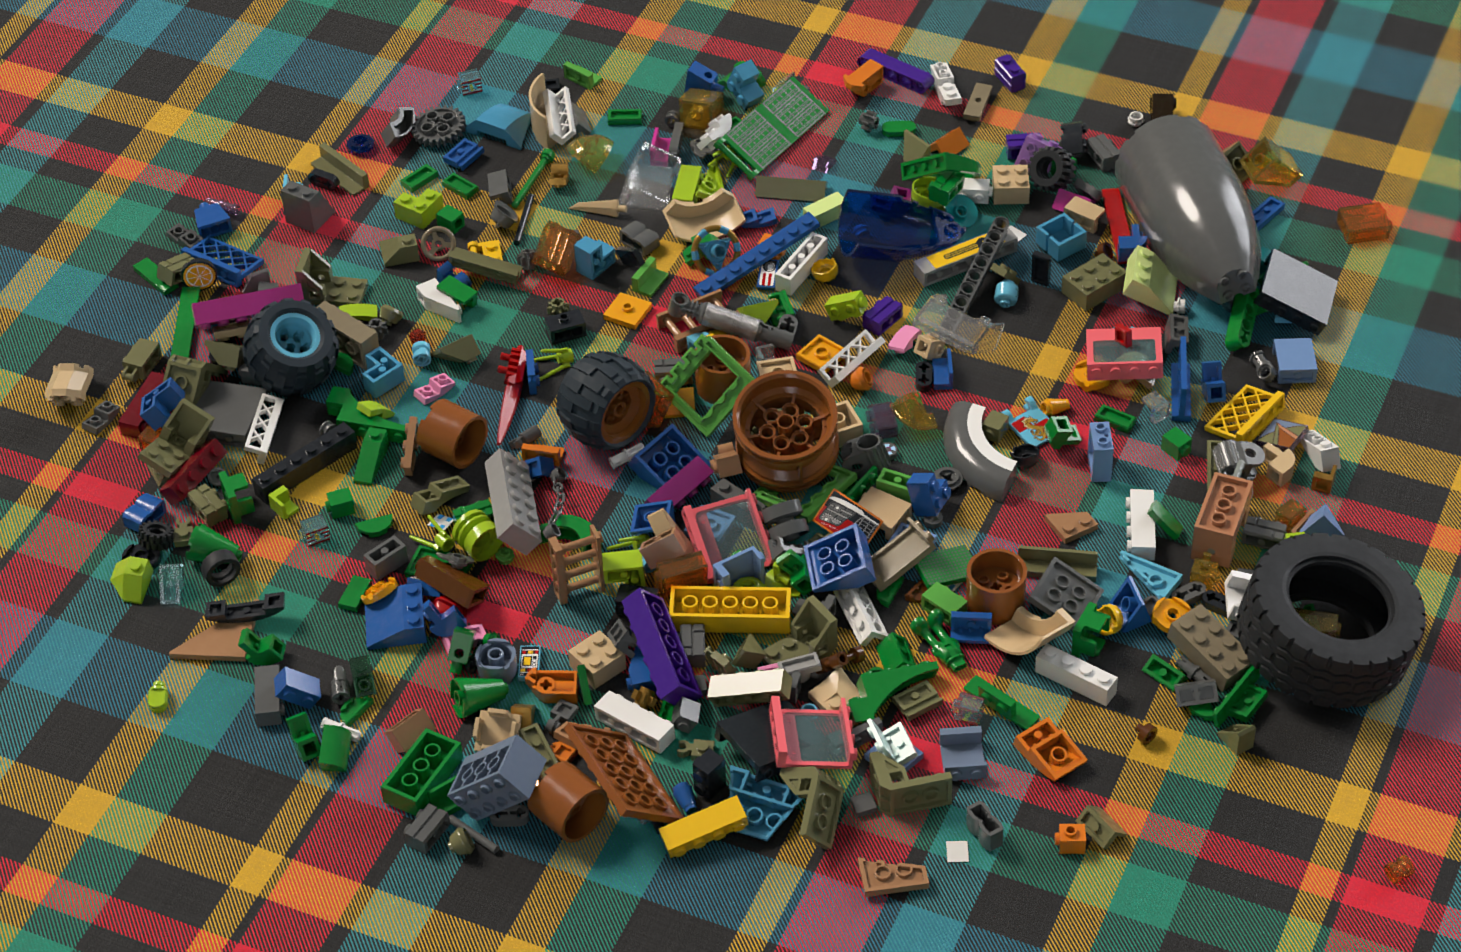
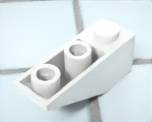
[416,278,462,323]
[1298,430,1341,473]

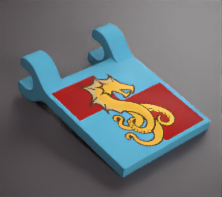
[1001,396,1049,447]

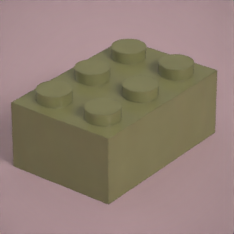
[1061,253,1126,311]

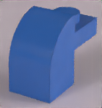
[1117,224,1147,262]
[1201,360,1226,403]
[422,600,467,637]

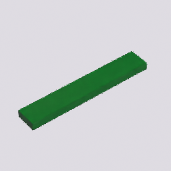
[170,287,201,358]

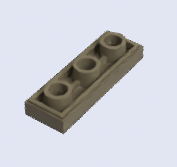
[963,83,993,122]

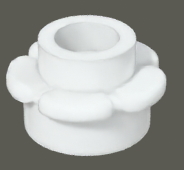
[1128,111,1145,127]
[1173,297,1186,315]

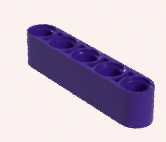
[857,48,935,94]

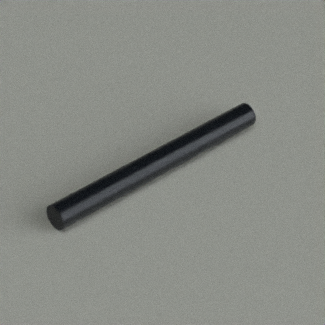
[513,194,534,246]

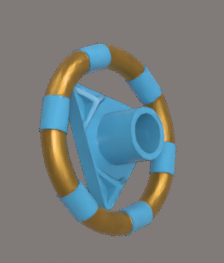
[691,225,741,276]

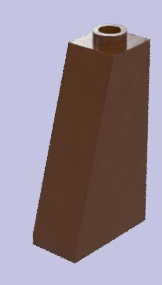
[414,555,490,609]

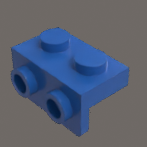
[951,611,992,644]

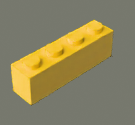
[659,795,749,858]

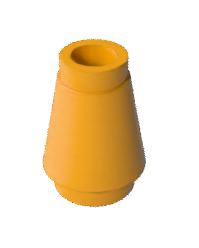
[1040,398,1070,417]

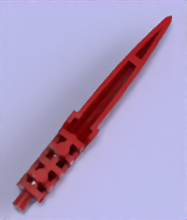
[497,345,527,446]

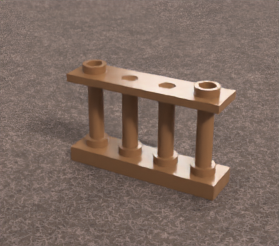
[656,289,740,354]
[548,524,605,605]

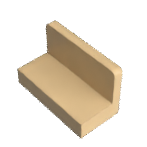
[1064,196,1105,234]

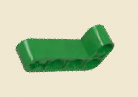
[1225,288,1268,352]

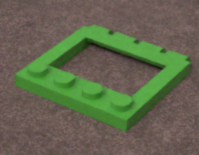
[659,334,755,438]
[753,465,858,523]

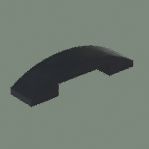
[205,592,285,623]

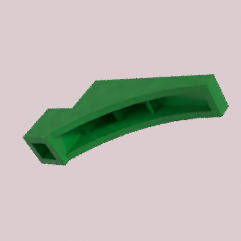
[326,386,407,443]
[846,661,939,729]

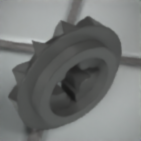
[934,467,963,491]

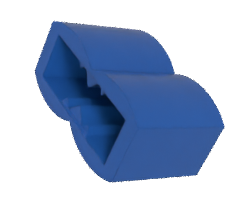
[122,493,167,532]

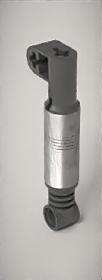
[668,292,798,351]

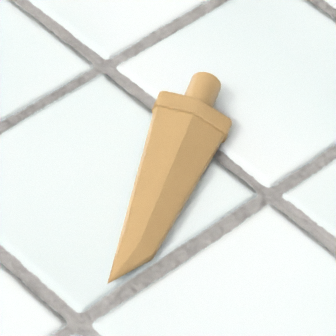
[568,199,627,217]

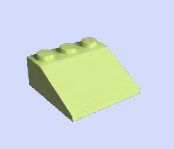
[1123,245,1178,315]

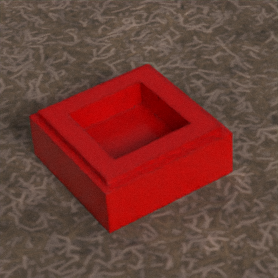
[1115,323,1132,348]

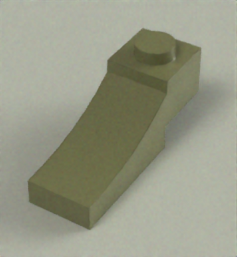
[410,476,470,515]

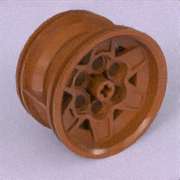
[732,370,839,492]

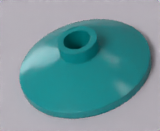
[945,194,978,228]

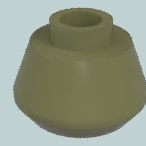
[380,304,403,327]
[448,827,475,855]

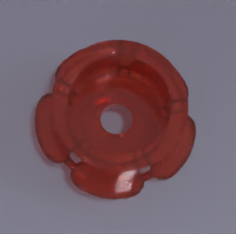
[409,328,426,344]

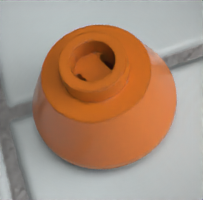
[849,366,873,391]

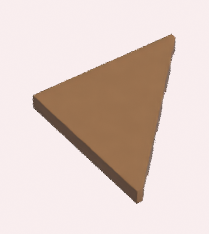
[169,599,259,661]

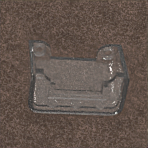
[619,141,681,212]

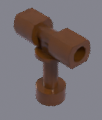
[816,646,865,675]

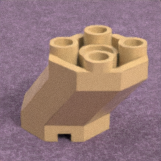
[45,363,94,406]

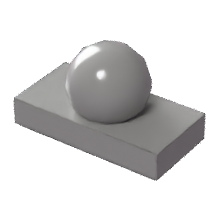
[777,652,822,683]

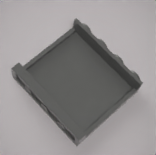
[196,380,270,448]

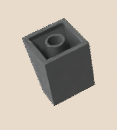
[280,180,335,233]

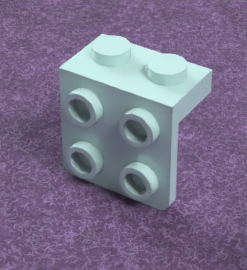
[867,718,918,765]

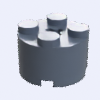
[475,638,518,685]

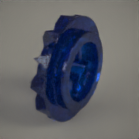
[347,134,374,155]

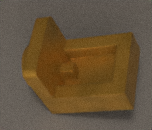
[549,163,569,188]

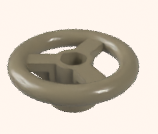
[421,226,456,262]

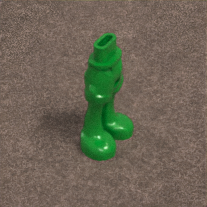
[910,609,967,672]

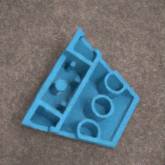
[465,103,531,150]
[729,765,809,841]

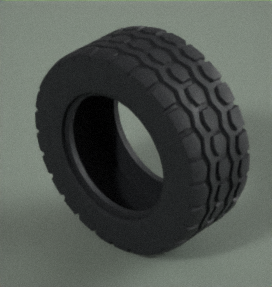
[1237,533,1426,708]

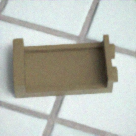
[871,517,936,592]

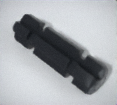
[465,639,483,674]

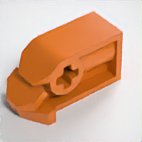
[843,59,883,97]
[525,668,579,704]

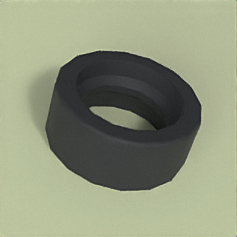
[201,549,241,587]

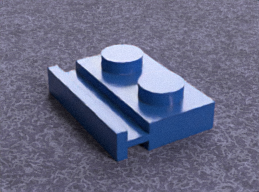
[443,138,484,171]
[526,349,540,395]

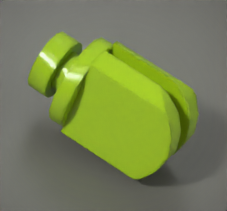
[147,681,169,713]

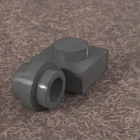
[545,699,579,735]

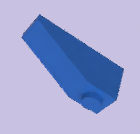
[626,646,657,693]

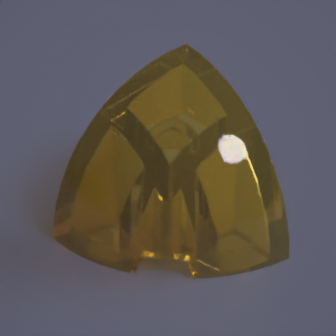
[565,134,614,174]
[889,391,938,430]

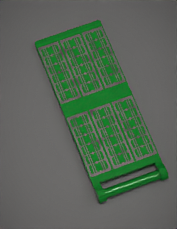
[713,76,829,181]

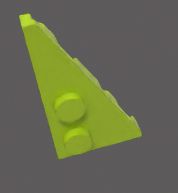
[695,161,724,199]

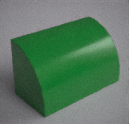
[318,724,352,772]

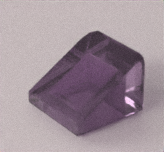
[812,155,837,173]

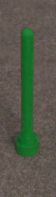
[511,148,556,208]

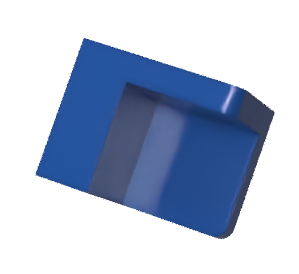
[525,456,555,480]

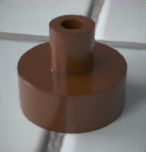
[1094,242,1113,259]
[1135,723,1158,745]

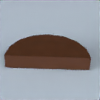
[905,579,928,603]

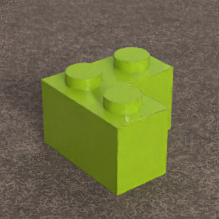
[393,188,444,230]
[602,549,646,587]

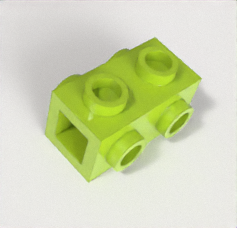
[824,290,869,321]

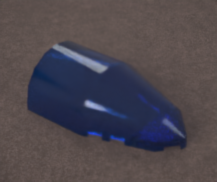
[838,189,966,262]

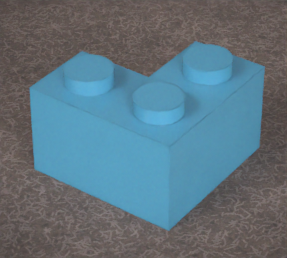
[727,59,765,110]
[574,236,616,280]
[362,346,405,398]

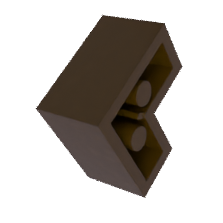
[1150,94,1177,120]

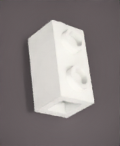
[958,178,993,204]

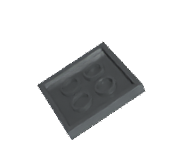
[1027,556,1104,631]

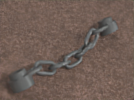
[543,466,567,540]

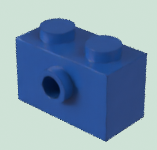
[274,667,321,709]

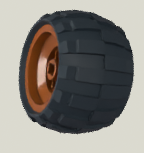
[556,351,656,451]

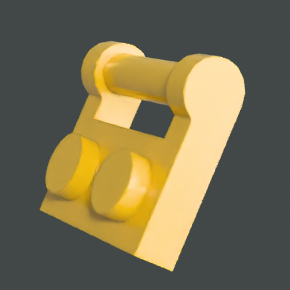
[467,240,503,260]

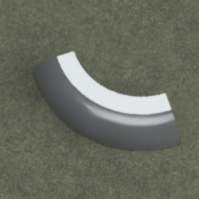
[943,401,1017,503]

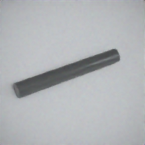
[449,815,499,854]

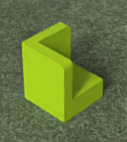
[268,485,299,520]

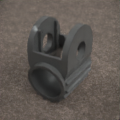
[841,433,891,479]
[1212,440,1265,481]

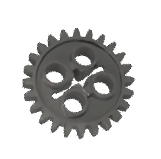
[412,105,467,148]

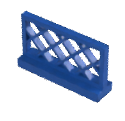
[181,236,264,288]
[1171,336,1191,422]

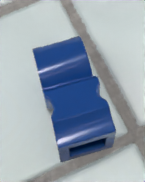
[437,261,472,287]

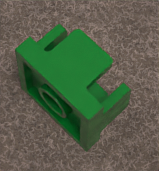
[218,471,255,524]
[1071,602,1111,658]

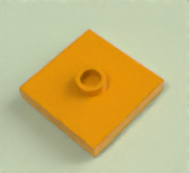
[603,292,652,330]
[796,334,845,373]

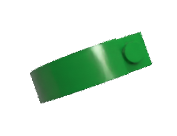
[539,515,602,552]

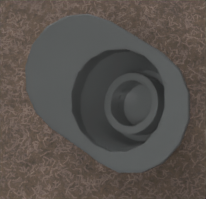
[490,200,518,229]

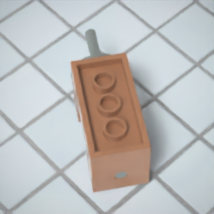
[1191,460,1253,568]

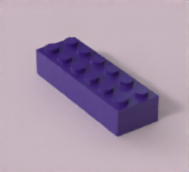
[622,588,703,706]

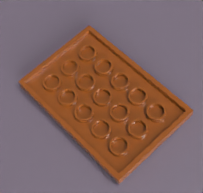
[564,722,684,824]

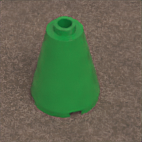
[186,523,243,564]
[449,677,509,718]

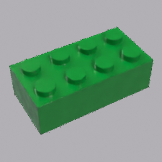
[381,728,463,816]

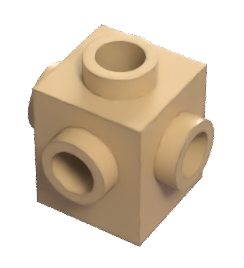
[913,332,946,360]

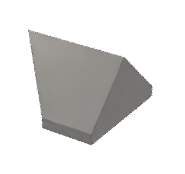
[242,268,271,293]

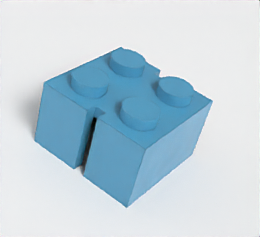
[1035,212,1087,262]

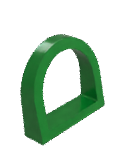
[901,152,981,181]

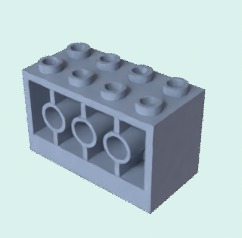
[447,734,547,821]

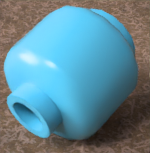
[994,280,1019,308]

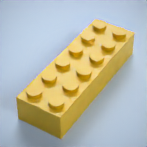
[669,586,791,634]

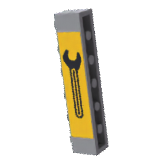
[913,228,1018,287]

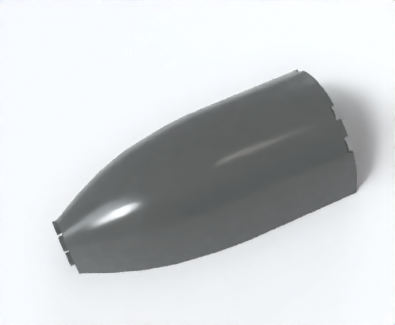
[1115,115,1261,304]

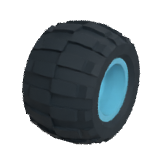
[242,298,339,397]

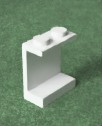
[1224,570,1252,621]

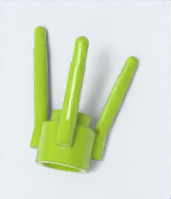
[707,145,740,178]
[534,347,574,381]
[409,515,455,552]
[606,534,651,551]

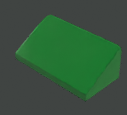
[1142,654,1188,692]

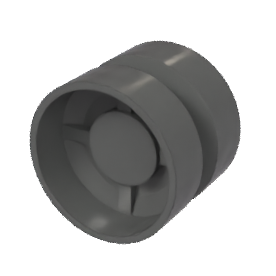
[761,499,810,543]

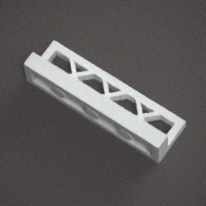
[543,86,576,145]
[817,329,886,388]
[244,393,284,465]
[833,586,888,647]

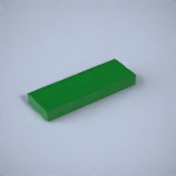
[133,257,179,296]

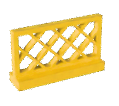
[1204,384,1285,442]

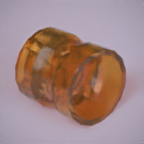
[1384,855,1415,884]

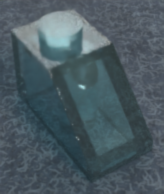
[159,563,184,604]

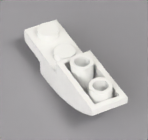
[930,62,962,106]
[697,113,732,151]

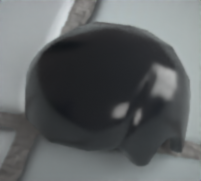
[1010,444,1040,469]

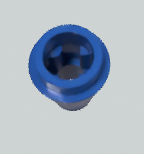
[673,782,698,815]

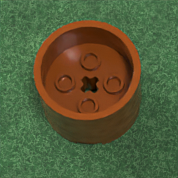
[695,334,751,404]
[417,399,488,469]
[966,548,1027,625]
[527,761,609,843]

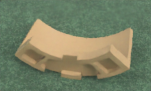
[529,73,558,149]
[662,187,746,242]
[984,606,1076,655]

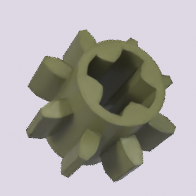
[547,297,570,316]

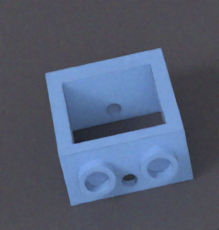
[1087,422,1114,482]

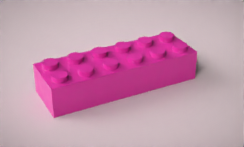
[191,283,304,330]

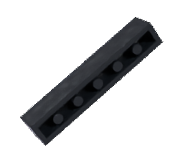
[252,422,358,505]

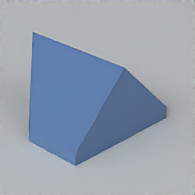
[1299,504,1345,536]

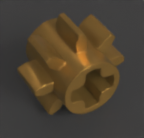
[631,686,658,710]

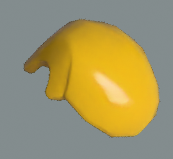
[811,258,838,283]
[1097,604,1124,636]

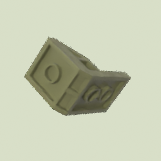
[295,247,369,307]
[163,354,229,405]
[138,398,215,478]
[762,595,838,665]
[869,751,952,816]
[780,766,844,850]

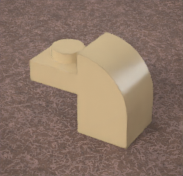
[1263,442,1295,487]

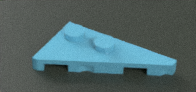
[1119,550,1183,599]

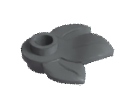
[690,139,721,159]
[436,552,474,569]

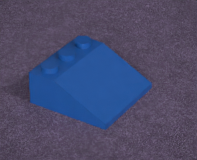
[628,423,710,489]
[803,523,876,593]
[365,582,427,650]

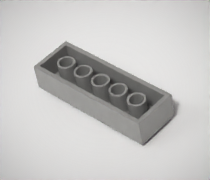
[485,448,542,556]

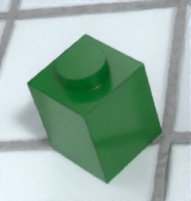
[436,204,465,235]
[1161,426,1192,461]
[324,487,356,519]

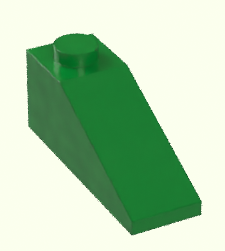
[353,427,390,486]

